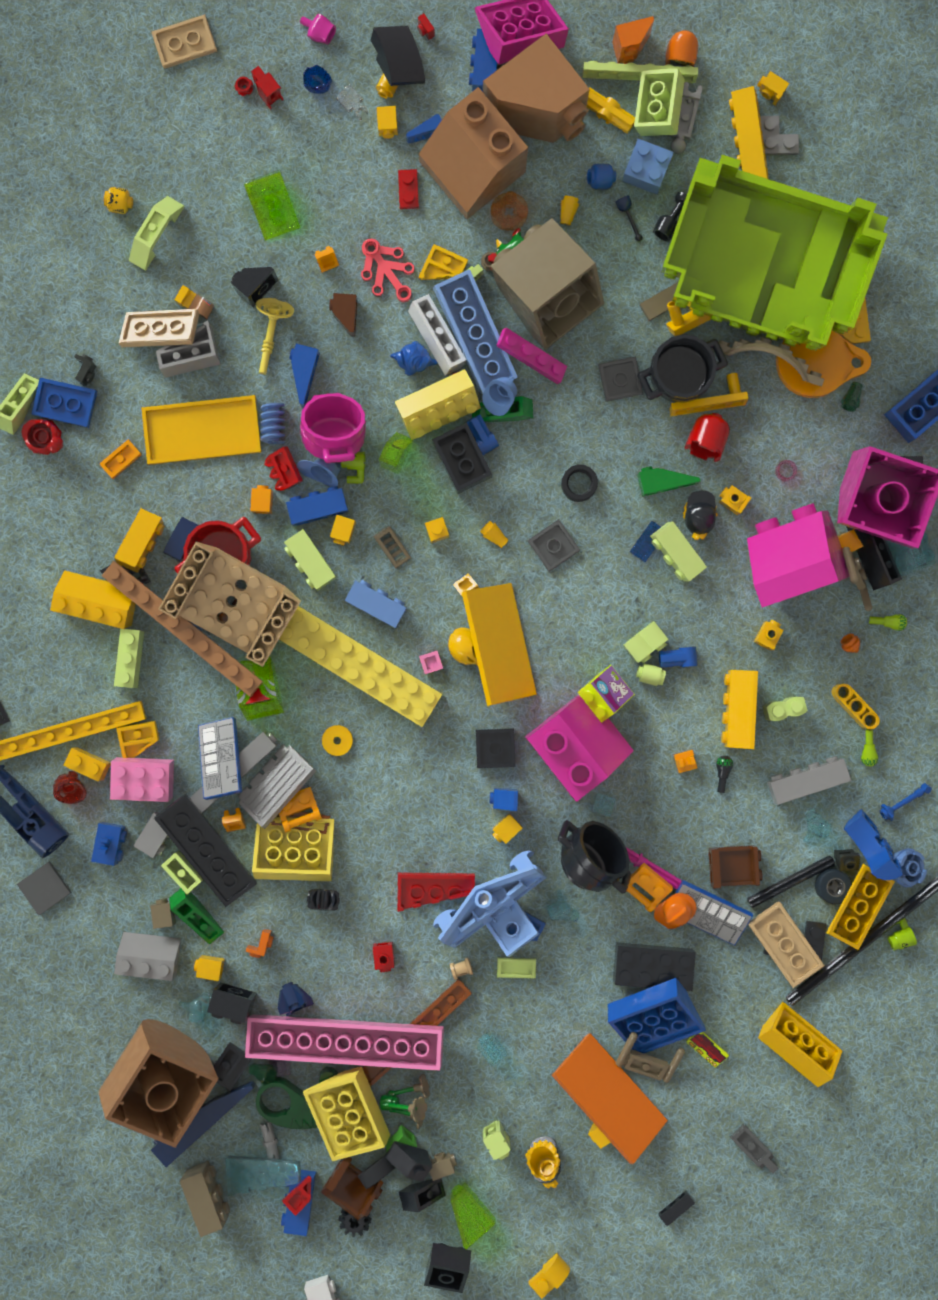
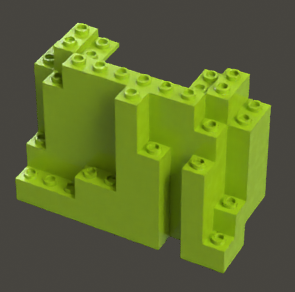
[661,155,888,351]

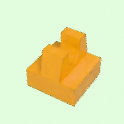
[315,246,339,273]
[673,750,697,773]
[222,808,246,832]

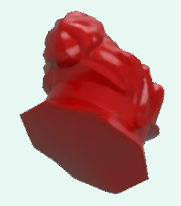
[21,419,63,455]

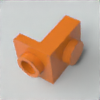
[245,929,274,958]

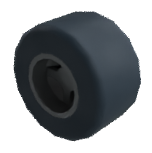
[815,868,852,905]

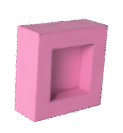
[419,651,443,675]

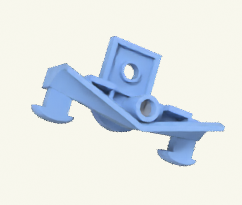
[433,851,546,957]

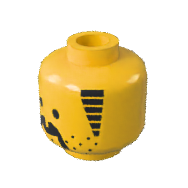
[104,187,133,214]

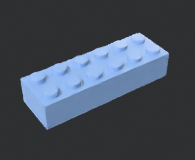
[433,269,518,395]

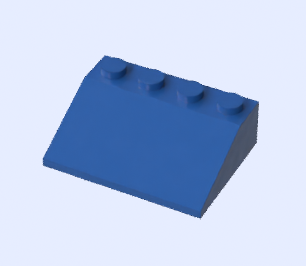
[608,978,706,1053]

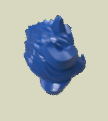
[390,341,438,376]

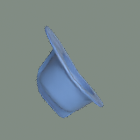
[482,377,517,416]
[297,458,341,487]

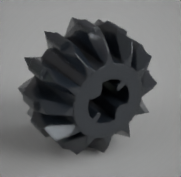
[307,889,340,911]
[338,1209,372,1238]

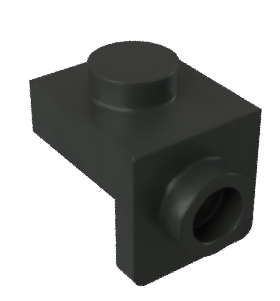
[74,354,96,386]
[834,849,860,871]

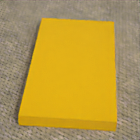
[141,395,262,465]
[462,583,537,706]

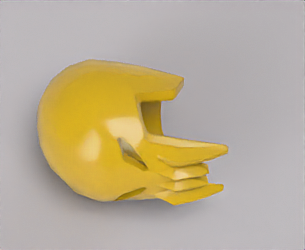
[448,627,478,666]

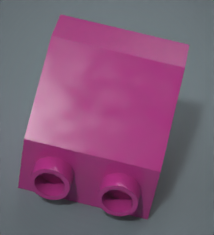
[837,446,938,549]
[747,503,849,608]
[524,694,634,802]

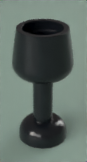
[653,192,687,241]

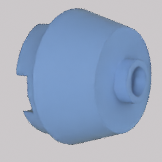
[893,848,927,887]

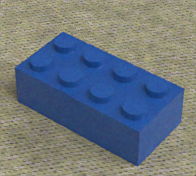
[884,369,938,443]

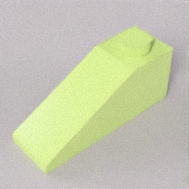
[0,373,39,435]

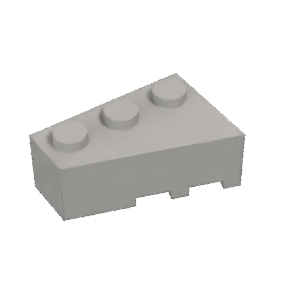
[156,321,221,378]

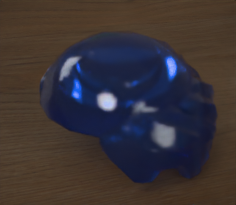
[303,65,332,94]

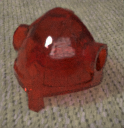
[53,771,87,804]

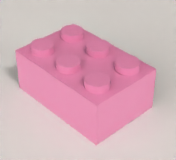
[110,757,174,802]

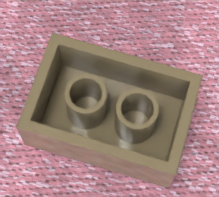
[180,1161,230,1237]

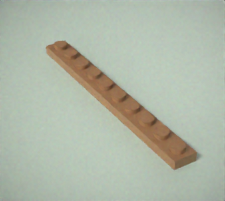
[102,561,263,697]

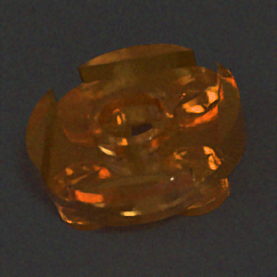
[490,191,528,231]

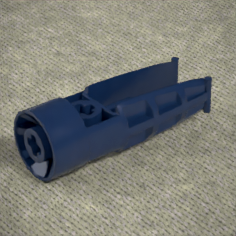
[0,764,69,859]

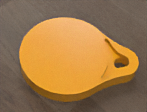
[776,329,871,398]

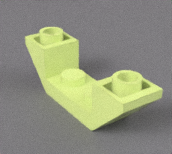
[129,196,185,271]

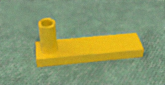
[666,301,711,336]
[669,373,748,417]

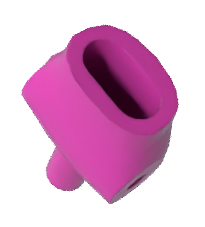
[300,14,336,45]

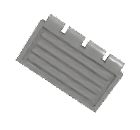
[238,744,316,829]

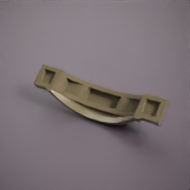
[712,337,824,387]

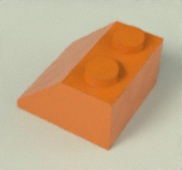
[612,16,654,64]

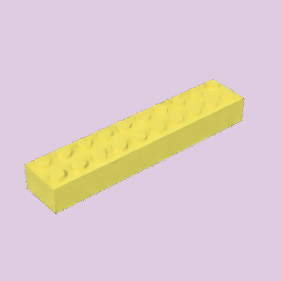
[279,606,443,727]

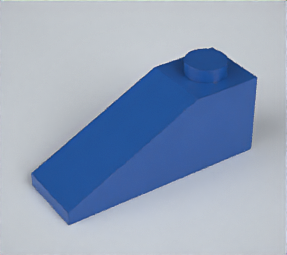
[289,343,320,407]

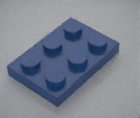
[31,378,98,428]

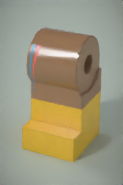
[174,285,215,320]

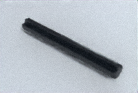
[747,856,835,908]

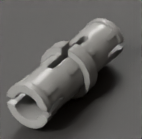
[260,1121,281,1164]

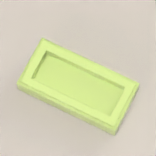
[497,957,536,978]

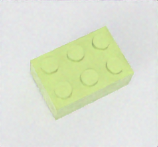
[634,69,685,136]

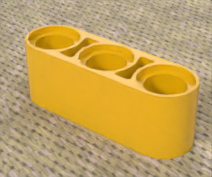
[831,684,880,729]

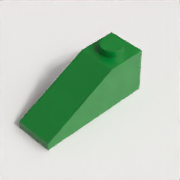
[472,396,534,423]
[637,466,700,497]
[169,888,224,945]

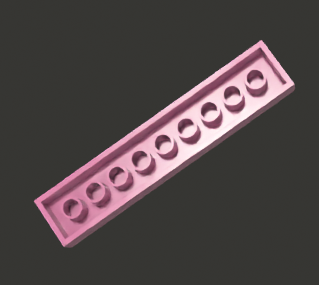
[245,1014,444,1071]

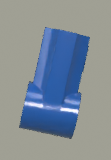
[465,414,499,455]
[659,647,698,668]

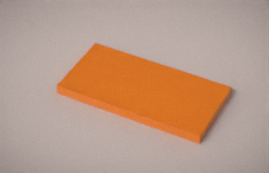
[552,1033,668,1164]

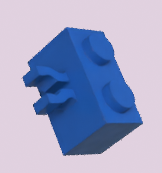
[91,822,127,866]

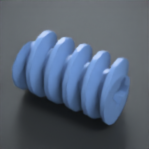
[260,403,285,444]

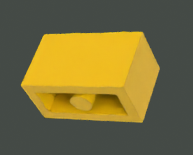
[63,747,111,782]

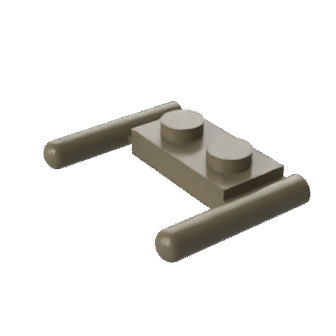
[842,547,873,611]
[616,1032,685,1083]

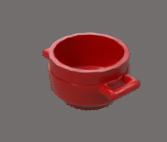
[175,517,261,582]

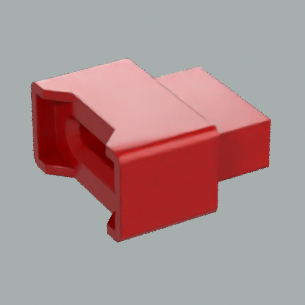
[251,65,284,110]

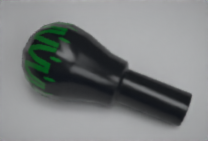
[716,755,733,793]

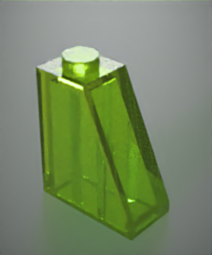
[379,432,414,474]
[450,1182,496,1249]

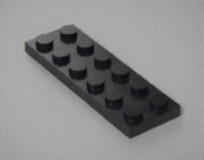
[154,794,257,907]

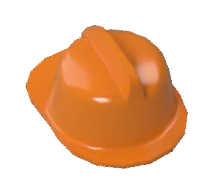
[654,893,697,929]

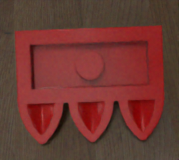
[264,446,303,491]

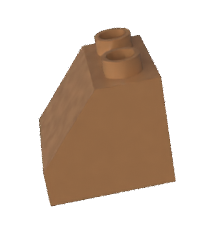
[483,34,590,143]
[419,87,528,219]

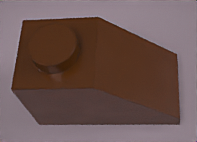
[329,293,358,337]

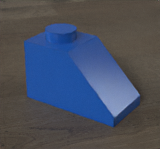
[490,788,518,811]

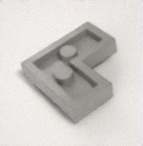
[760,116,799,155]

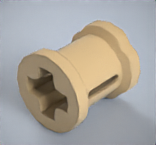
[450,958,473,980]

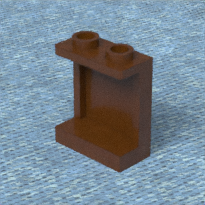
[708,845,763,888]
[321,1157,384,1220]

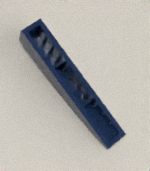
[151,1081,256,1168]

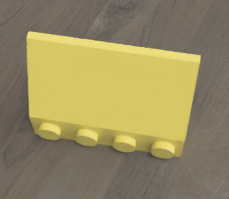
[252,817,334,881]
[303,1066,390,1161]

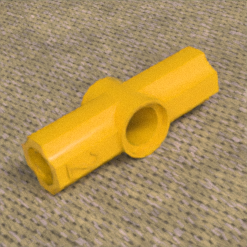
[586,87,635,134]

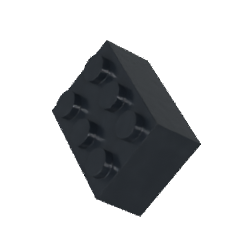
[432,423,492,494]

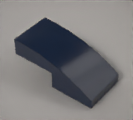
[163,517,199,562]

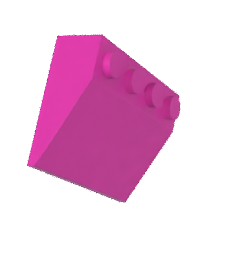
[475,0,569,64]

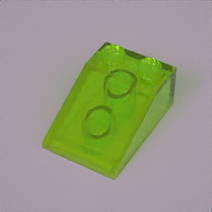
[244,169,301,241]

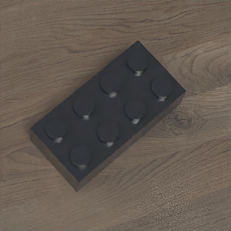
[613,942,696,991]

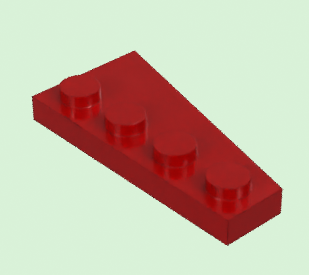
[397,872,475,912]

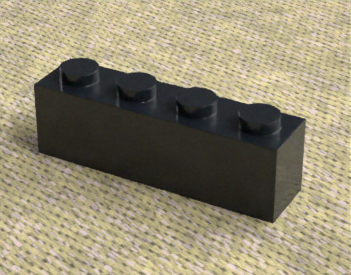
[846,526,902,591]

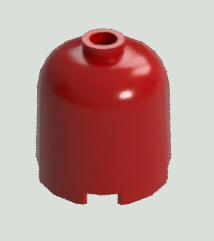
[684,413,730,462]

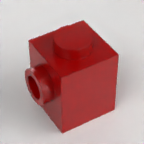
[373,942,395,972]

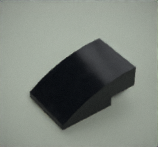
[370,26,426,86]

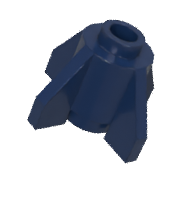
[278,982,314,1017]

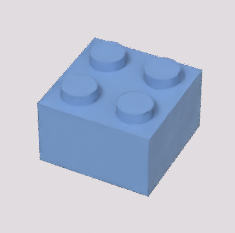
[622,139,673,194]

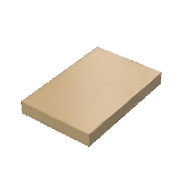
[151,14,217,69]

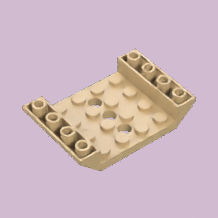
[158,542,301,667]

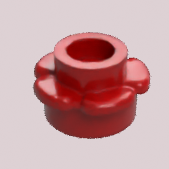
[235,77,253,96]

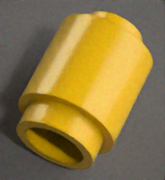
[376,73,398,99]

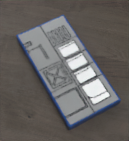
[198,717,242,800]
[675,880,753,946]

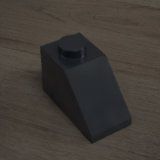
[385,1141,433,1182]
[399,1178,446,1212]

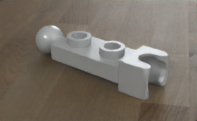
[671,82,703,154]

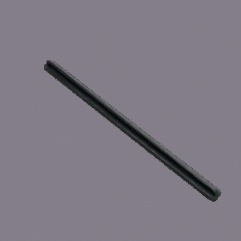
[786,876,938,1006]

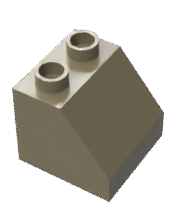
[490,218,604,350]

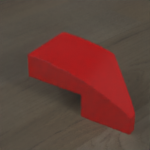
[282,1175,311,1216]

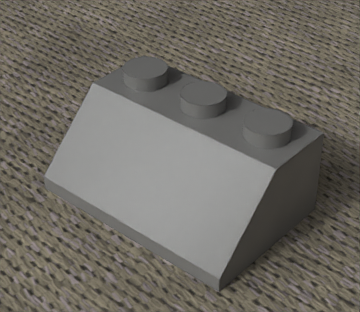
[114,932,181,981]

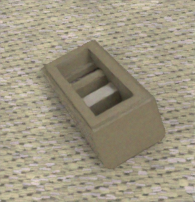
[373,526,411,569]

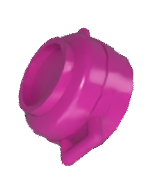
[300,393,366,463]

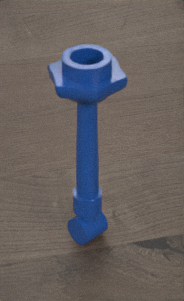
[879,783,932,821]

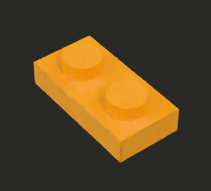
[100,439,142,479]

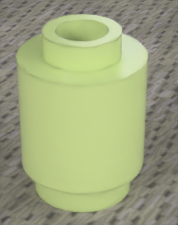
[636,663,666,686]

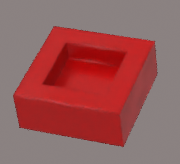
[417,13,435,40]

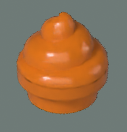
[841,633,860,653]

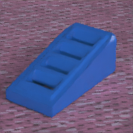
[406,114,442,144]

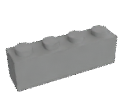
[767,756,851,805]

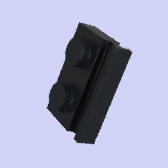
[213,1042,252,1092]

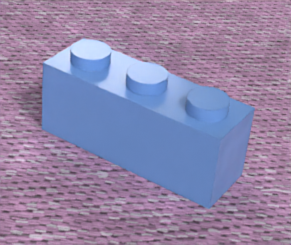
[345,580,407,628]

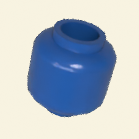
[587,164,616,190]

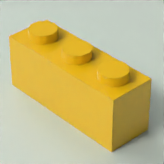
[114,508,165,573]

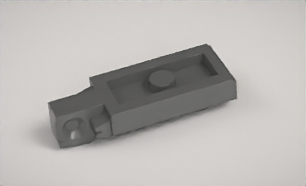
[730,1123,779,1174]

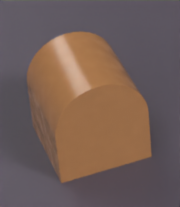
[99,1019,218,1148]

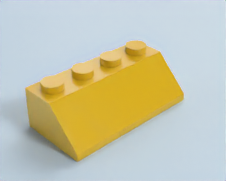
[50,570,136,629]
[721,670,758,749]
[826,864,895,950]
[758,1002,842,1087]

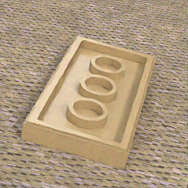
[119,309,199,347]
[748,901,825,988]

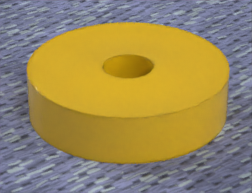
[322,725,353,756]

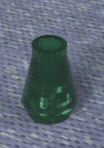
[841,382,863,412]
[249,1063,277,1084]

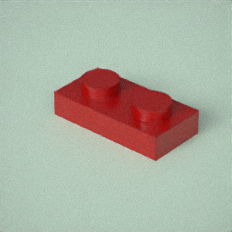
[398,169,419,209]

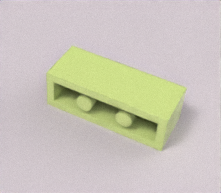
[650,521,707,581]
[284,529,337,591]
[114,628,144,688]

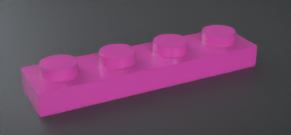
[496,328,567,384]

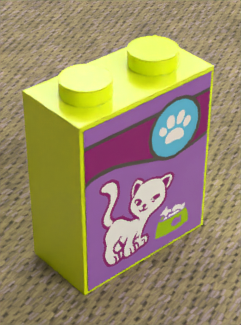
[578,665,635,723]

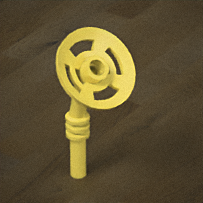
[256,298,294,375]

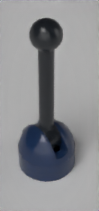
[615,195,643,242]

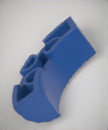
[844,809,903,880]

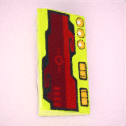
[686,1032,729,1067]

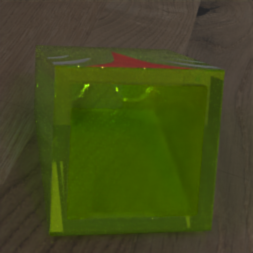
[236,657,284,721]

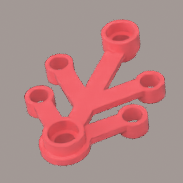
[361,239,414,302]

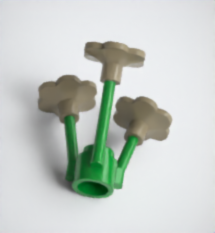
[380,1074,430,1129]

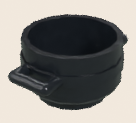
[637,334,728,403]
[558,820,632,894]

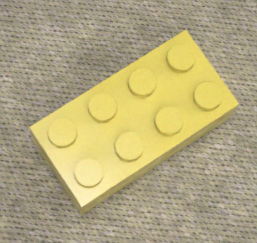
[395,369,481,440]

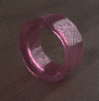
[775,460,797,481]

